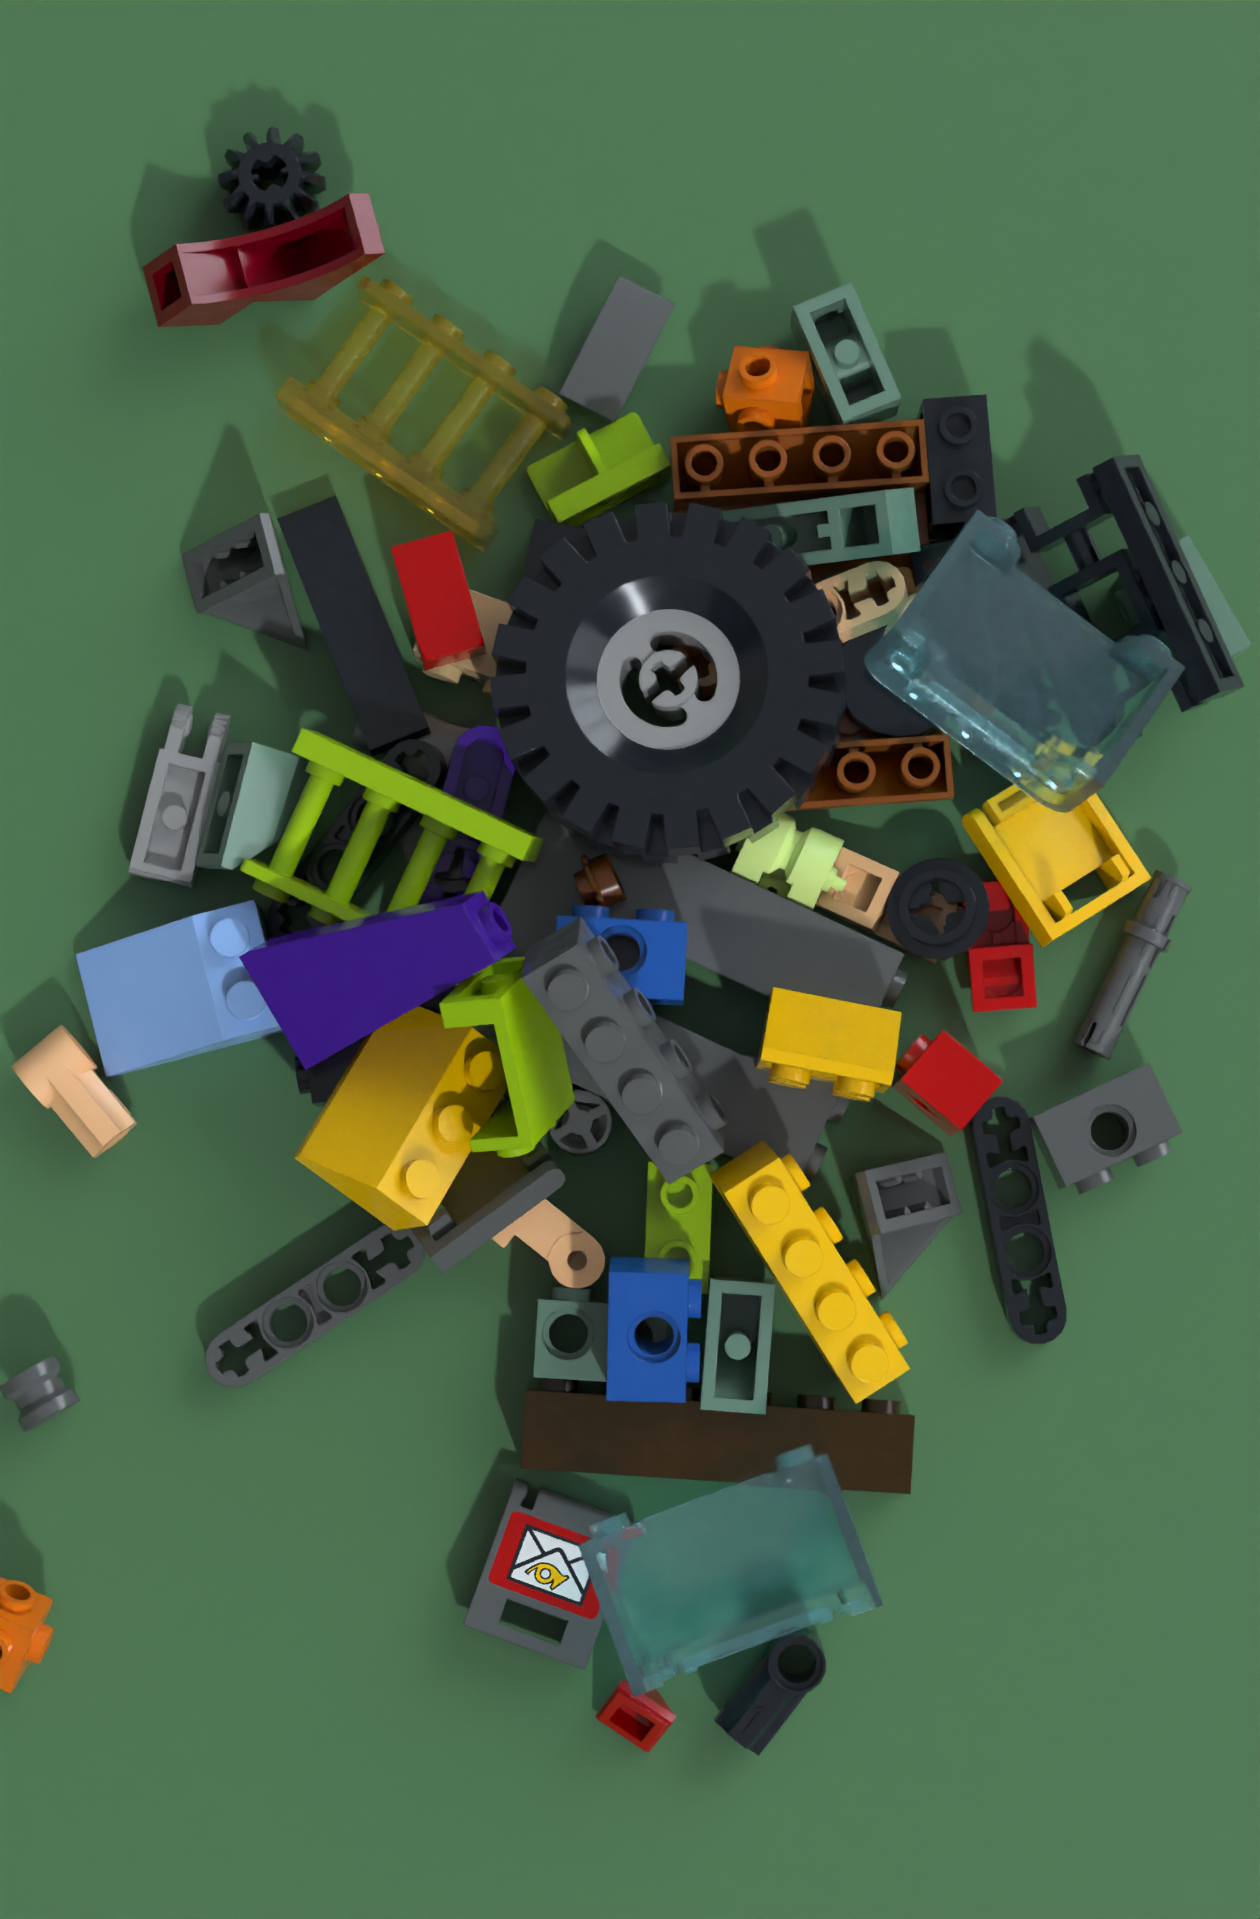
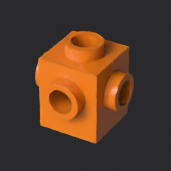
[716,346,816,433]
[0,1577,55,1694]

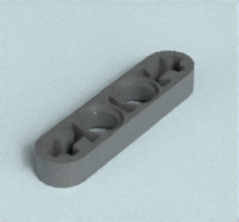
[205,1225,426,1387]

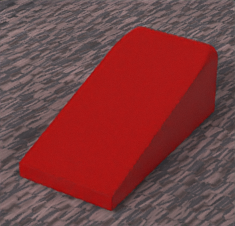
[391,530,487,671]

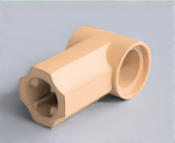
[11,1025,137,1158]

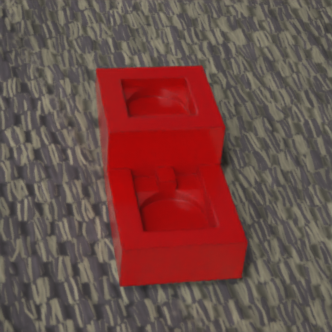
[962,880,1037,1012]

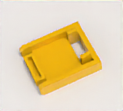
[962,754,1151,948]

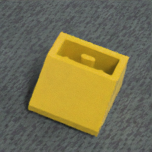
[756,987,902,1102]

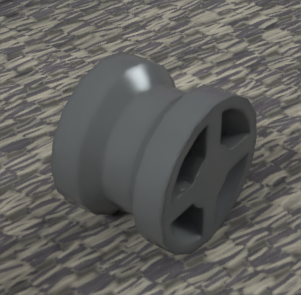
[549,1090,612,1156]
[0,1355,81,1432]

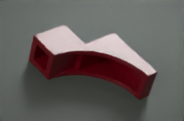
[142,193,385,327]

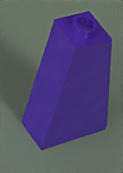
[239,891,516,1070]

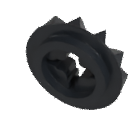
[887,858,990,961]

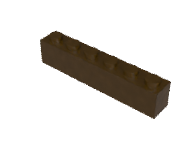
[520,1378,915,1494]

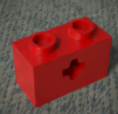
[892,1030,1003,1137]

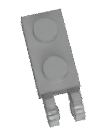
[128,704,231,889]

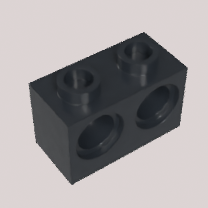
[917,394,997,539]

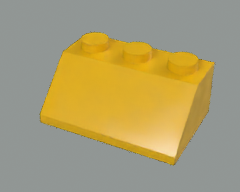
[293,1006,508,1230]

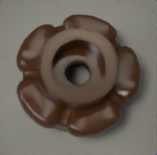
[573,852,627,912]

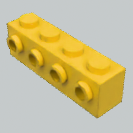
[709,1140,910,1404]

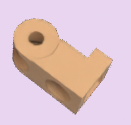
[491,1199,605,1289]

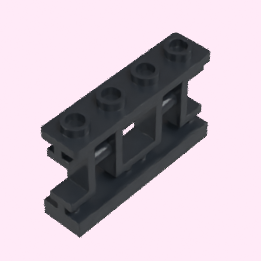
[989,454,1245,755]

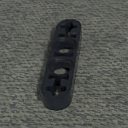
[267,739,447,937]
[970,1097,1067,1344]

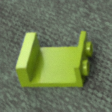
[439,956,575,1158]

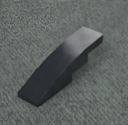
[277,496,431,756]

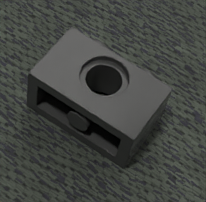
[1029,1062,1183,1194]

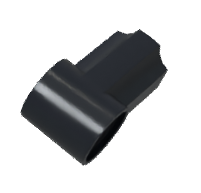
[714,1626,826,1756]

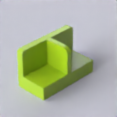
[527,412,671,527]

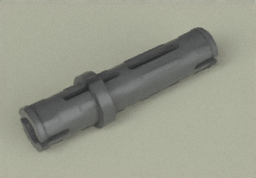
[1072,870,1192,1060]

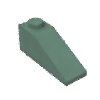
[722,487,921,565]

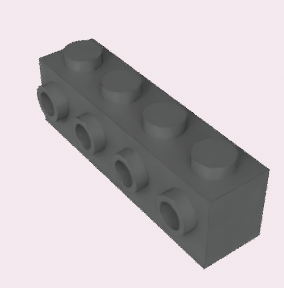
[522,916,728,1184]

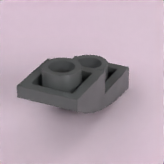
[559,275,676,422]

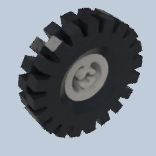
[490,501,847,863]

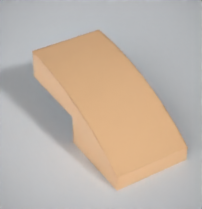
[815,847,962,964]

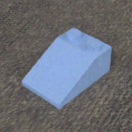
[75,900,283,1078]

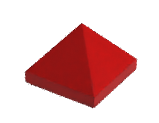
[595,1680,676,1753]

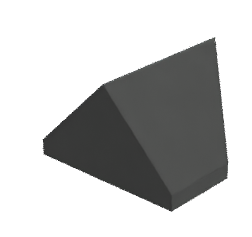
[181,513,308,651]
[850,1152,962,1300]

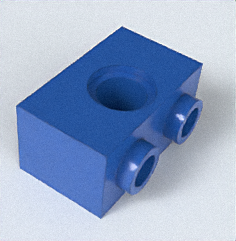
[556,905,688,1006]
[606,1257,702,1403]

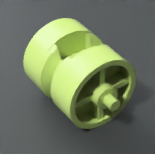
[731,813,847,911]

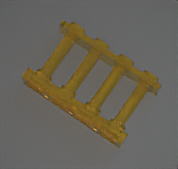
[275,275,571,553]

